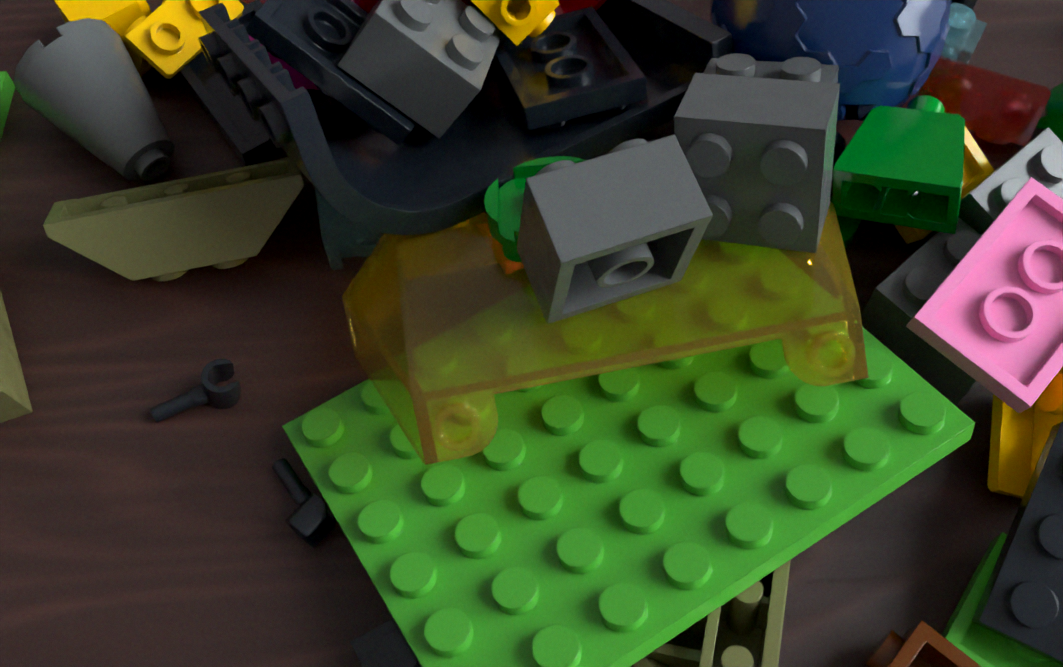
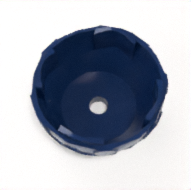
[710,0,951,121]

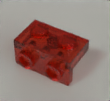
[912,56,1051,146]

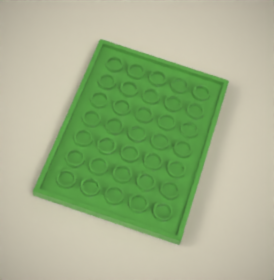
[282,239,975,667]

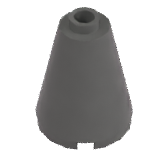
[13,18,174,181]

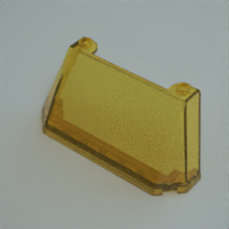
[342,201,869,465]

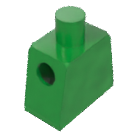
[833,95,965,234]

